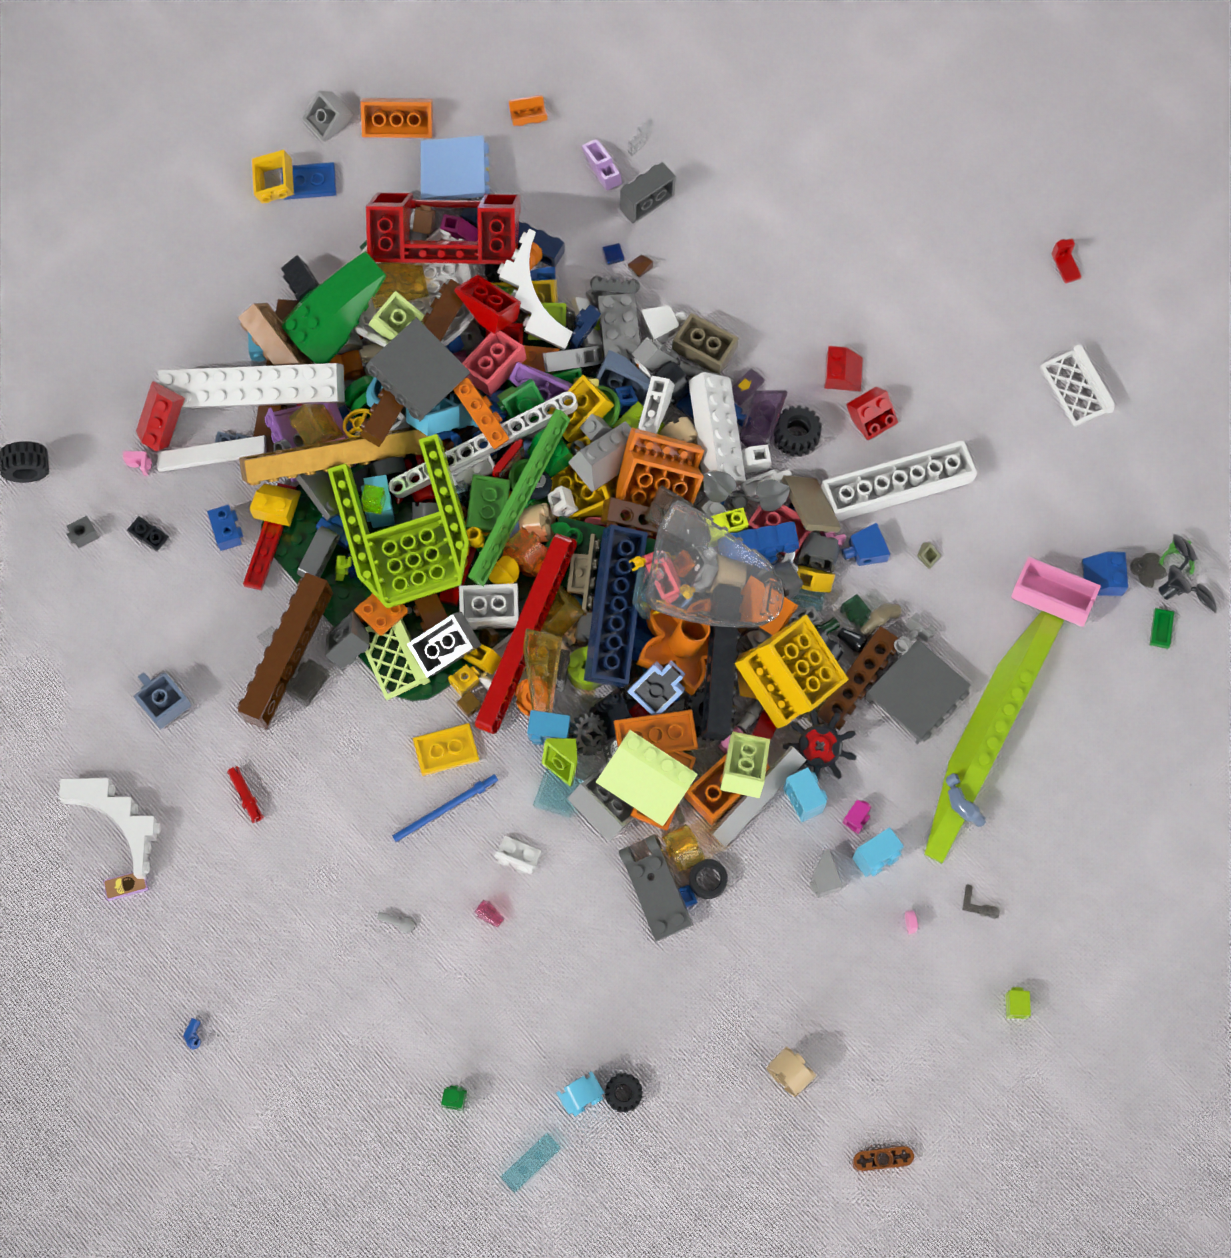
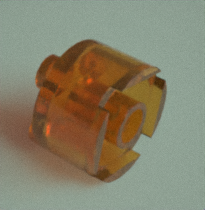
[504,527,548,573]

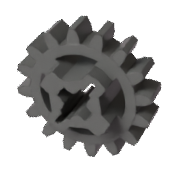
[568,713,607,756]

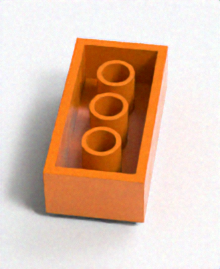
[684,754,770,826]

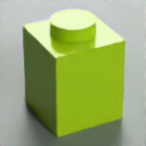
[1005,987,1031,1019]

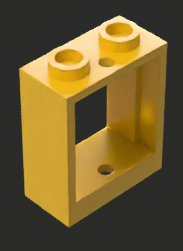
[252,149,294,204]

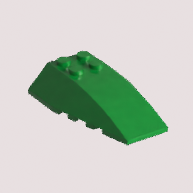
[282,251,387,364]

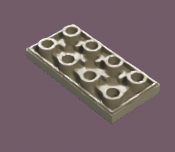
[781,475,841,533]

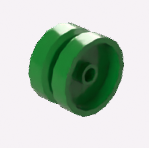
[344,375,374,419]

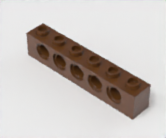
[600,497,712,546]
[818,626,898,731]

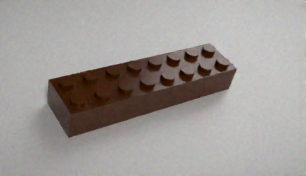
[238,572,333,730]

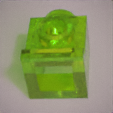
[361,484,386,514]

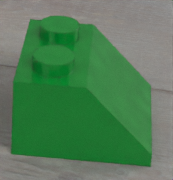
[527,429,574,478]

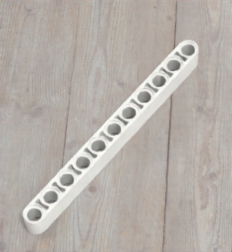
[388,392,578,498]

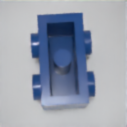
[207,504,244,552]

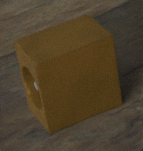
[456,691,481,718]

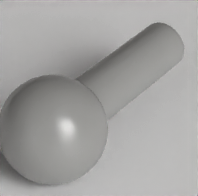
[376,911,415,933]

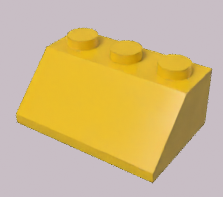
[547,375,614,442]

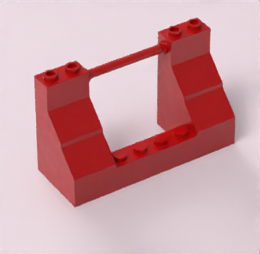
[366,192,521,264]

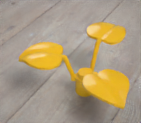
[465,527,519,584]

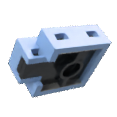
[628,660,685,715]

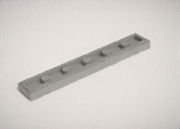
[710,746,806,847]

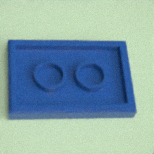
[281,162,337,200]

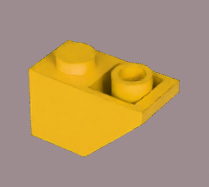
[797,565,835,593]

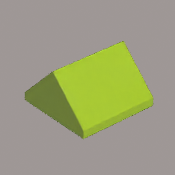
[542,738,577,787]

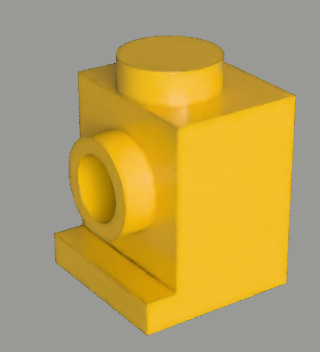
[448,664,480,697]

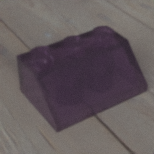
[739,390,788,448]

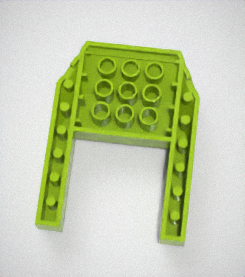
[327,434,469,609]

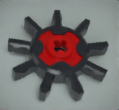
[783,709,857,781]

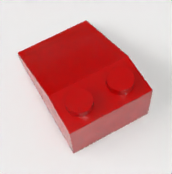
[454,274,521,334]

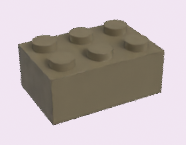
[672,313,739,374]

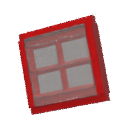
[492,439,525,480]

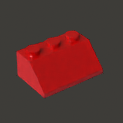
[136,381,185,451]

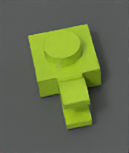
[335,556,352,581]

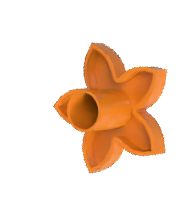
[636,599,711,696]

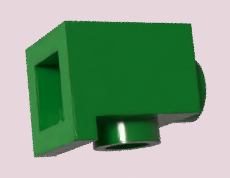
[441,1086,467,1112]

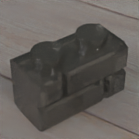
[286,659,330,707]

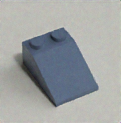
[596,350,650,406]

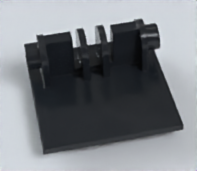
[589,687,631,740]

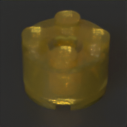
[662,824,705,872]

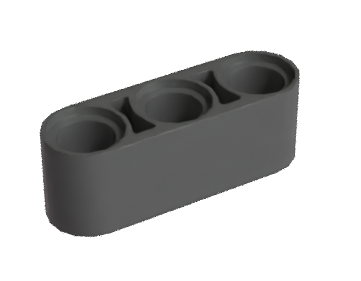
[297,526,340,578]

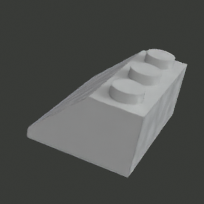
[567,770,634,841]

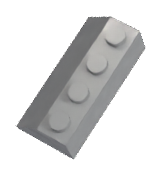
[568,421,631,492]

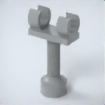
[894,613,937,653]

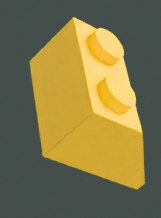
[250,483,301,526]

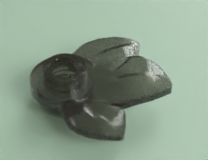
[1130,553,1167,588]

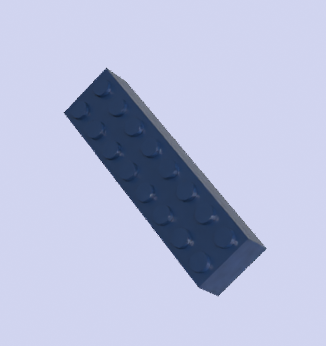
[584,525,647,688]

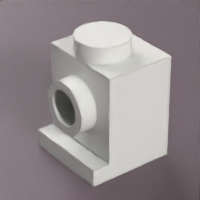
[547,486,578,518]

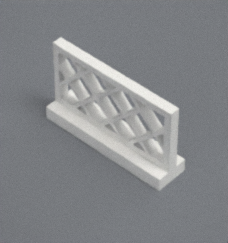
[1040,344,1115,427]

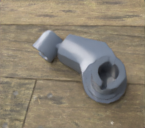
[946,773,986,827]

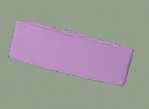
[581,139,622,191]

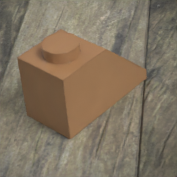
[412,205,436,234]

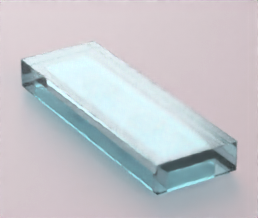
[500,1133,561,1193]

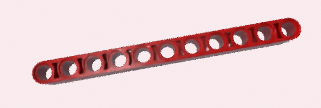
[475,533,577,734]

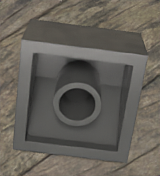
[325,611,370,669]

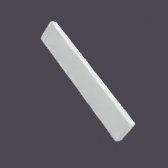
[157,435,266,472]

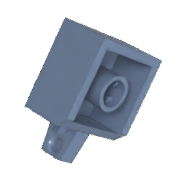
[133,672,192,730]

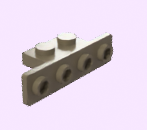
[567,534,600,613]

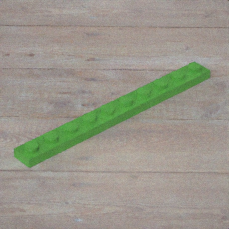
[468,409,571,587]

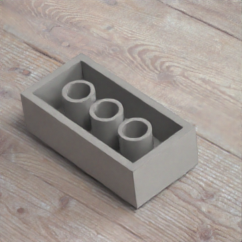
[598,293,640,362]

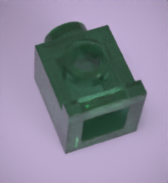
[840,594,871,626]

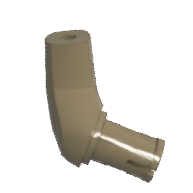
[860,603,902,637]

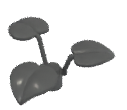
[703,471,790,532]

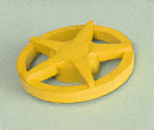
[343,409,371,438]

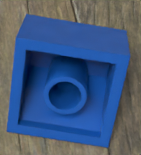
[1082,552,1128,596]

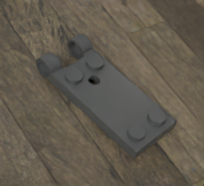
[273,431,340,520]
[619,834,694,942]

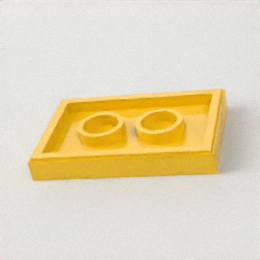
[412,723,479,776]

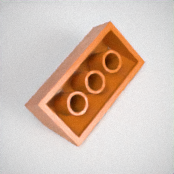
[360,98,433,138]

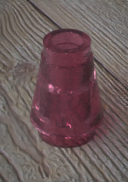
[474,900,505,928]

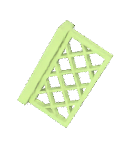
[365,619,431,700]

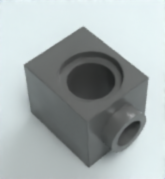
[67,516,99,548]

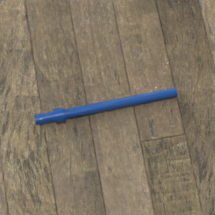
[392,774,498,842]

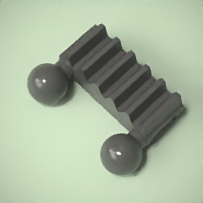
[590,275,640,294]

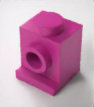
[842,799,872,834]

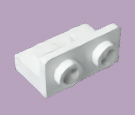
[495,836,542,874]

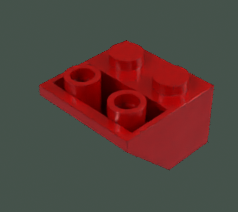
[846,387,898,440]

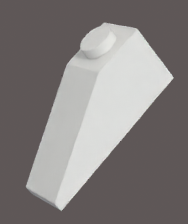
[638,376,674,434]

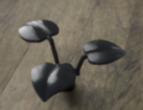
[1158,534,1217,614]

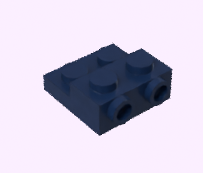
[569,305,601,349]

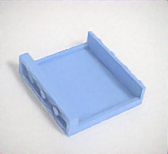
[421,135,490,200]

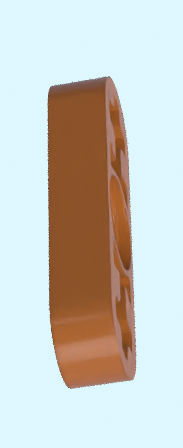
[852,1146,914,1172]

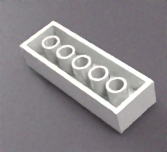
[688,372,746,486]

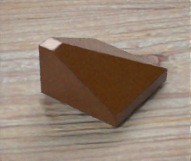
[628,254,653,277]

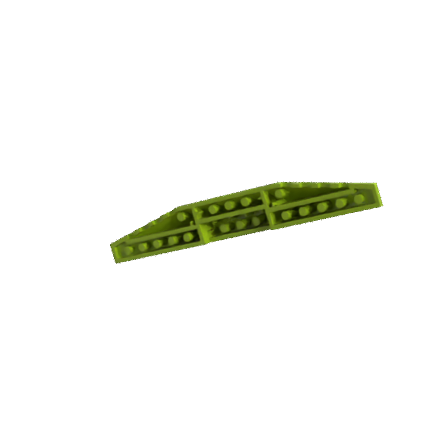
[924,611,1065,864]

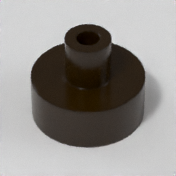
[479,627,499,647]

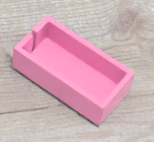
[1011,557,1101,627]

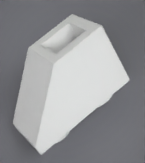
[742,444,771,473]

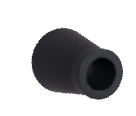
[837,628,867,652]

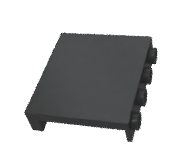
[366,317,470,421]
[864,639,971,745]

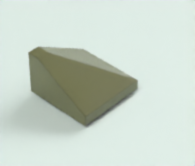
[917,542,941,569]

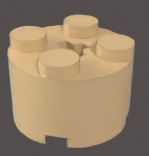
[659,417,698,445]
[519,503,557,544]
[766,1046,816,1097]

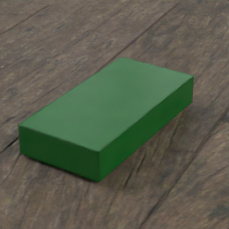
[1149,608,1174,649]

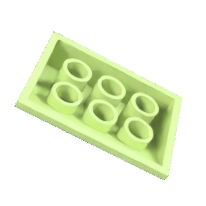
[595,730,697,826]

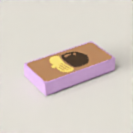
[103,872,148,901]

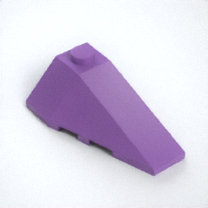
[509,362,574,409]

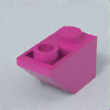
[440,214,478,241]

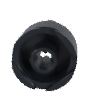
[653,360,690,405]

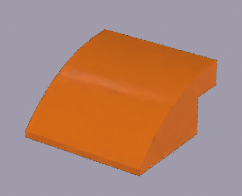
[615,427,704,517]

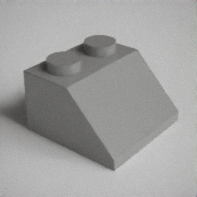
[302,91,353,141]

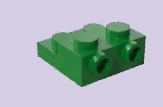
[496,379,550,430]

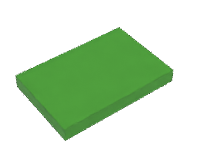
[466,474,511,533]

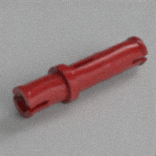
[227,766,264,823]

